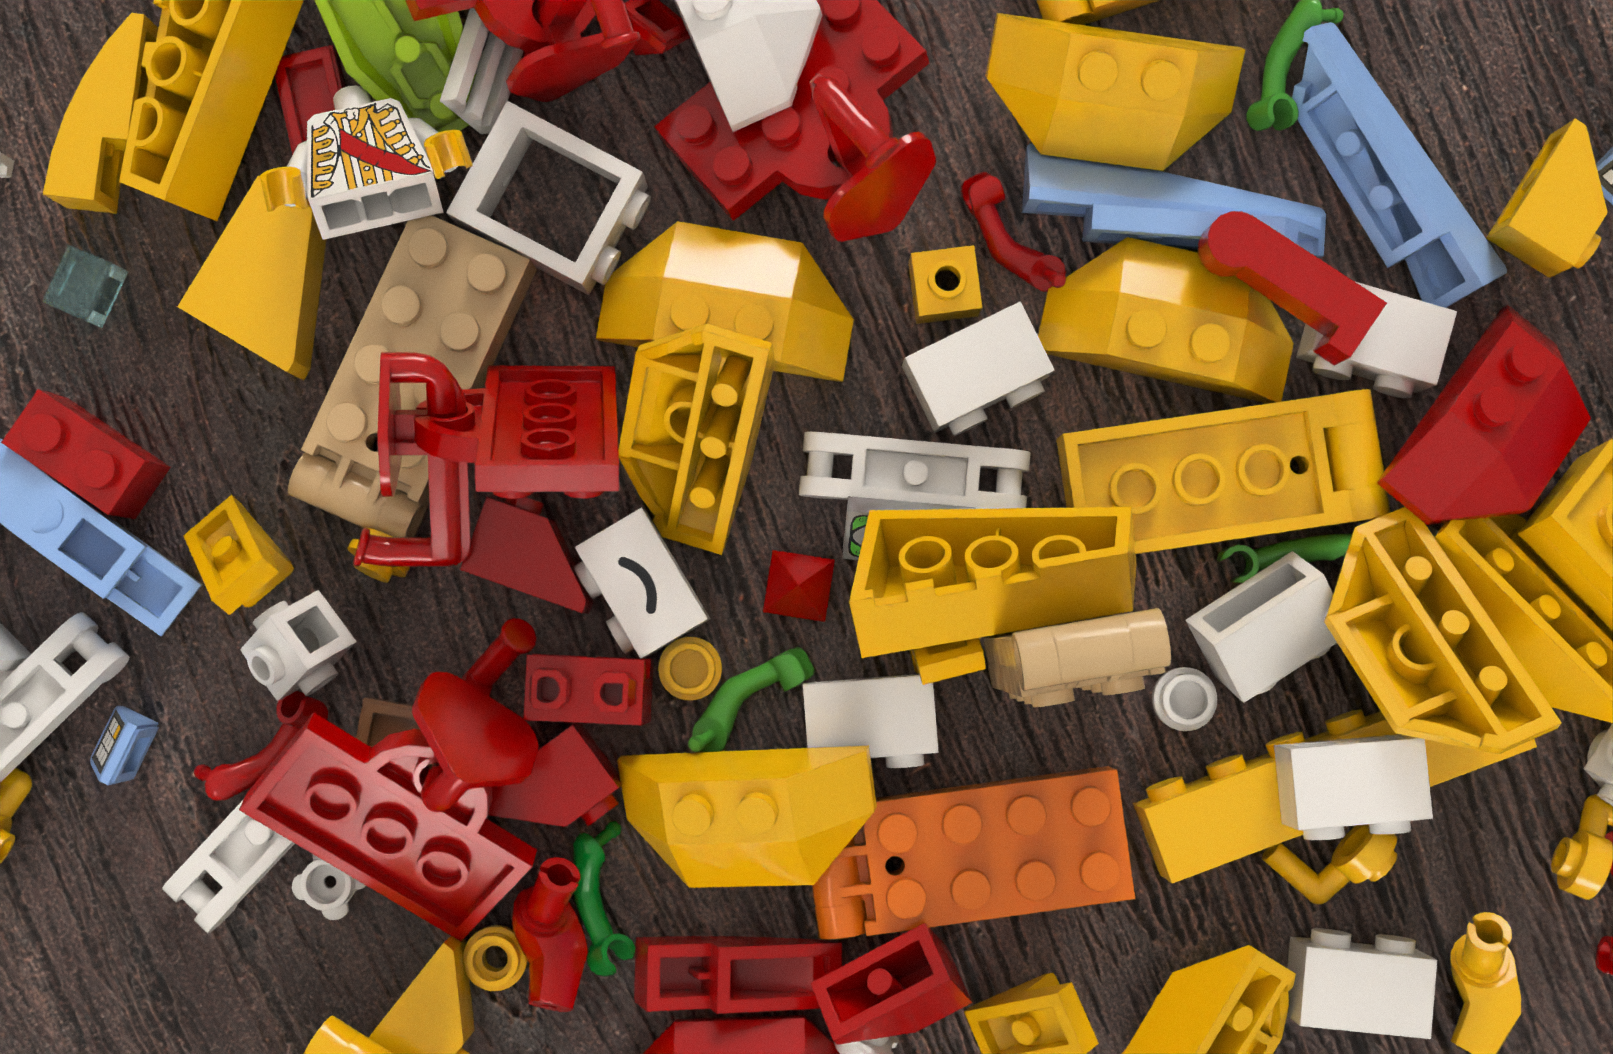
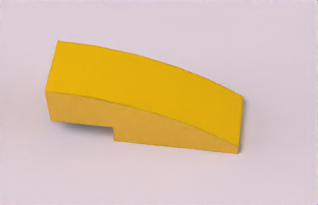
[43,13,158,214]

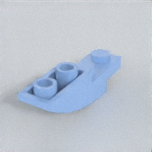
[0,438,203,636]

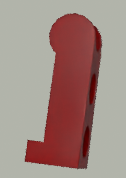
[1198,211,1387,366]

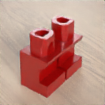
[523,653,654,726]

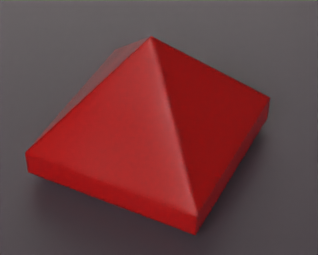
[624,0,690,55]
[763,550,835,622]

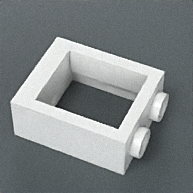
[446,101,651,295]

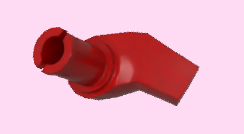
[512,857,588,1012]

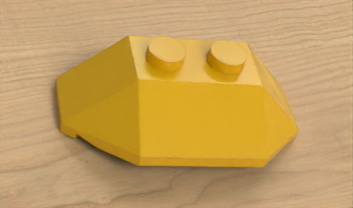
[985,13,1245,171]
[596,221,854,382]
[1037,237,1294,404]
[618,324,775,555]
[1324,507,1562,754]
[1435,514,1613,723]
[617,745,877,888]
[1122,945,1296,1054]

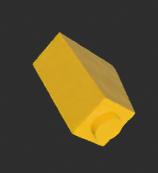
[177,176,327,380]

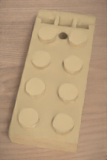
[288,215,537,537]
[983,608,1171,707]

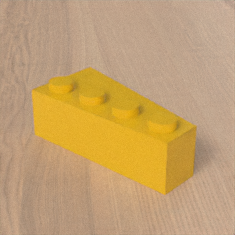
[119,0,304,221]
[849,507,1136,658]

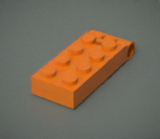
[812,766,1135,939]

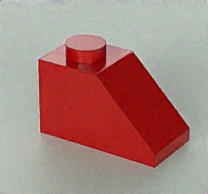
[460,497,593,614]
[488,723,622,827]
[810,923,972,1045]

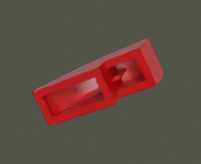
[634,936,842,1014]

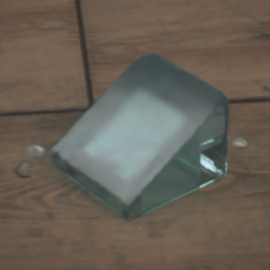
[42,245,128,328]

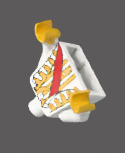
[260,85,473,240]

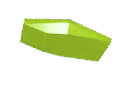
[315,0,476,132]

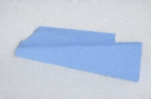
[1292,22,1507,308]
[1022,143,1326,258]

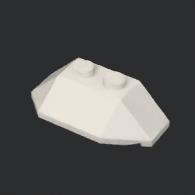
[674,0,822,132]

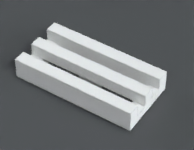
[440,8,524,134]

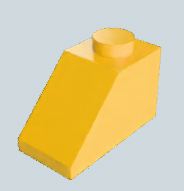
[1486,118,1608,278]
[368,936,475,1054]

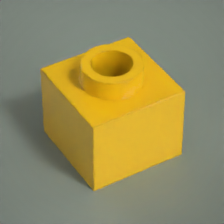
[908,245,983,324]

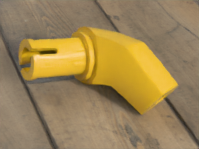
[1450,912,1521,1054]

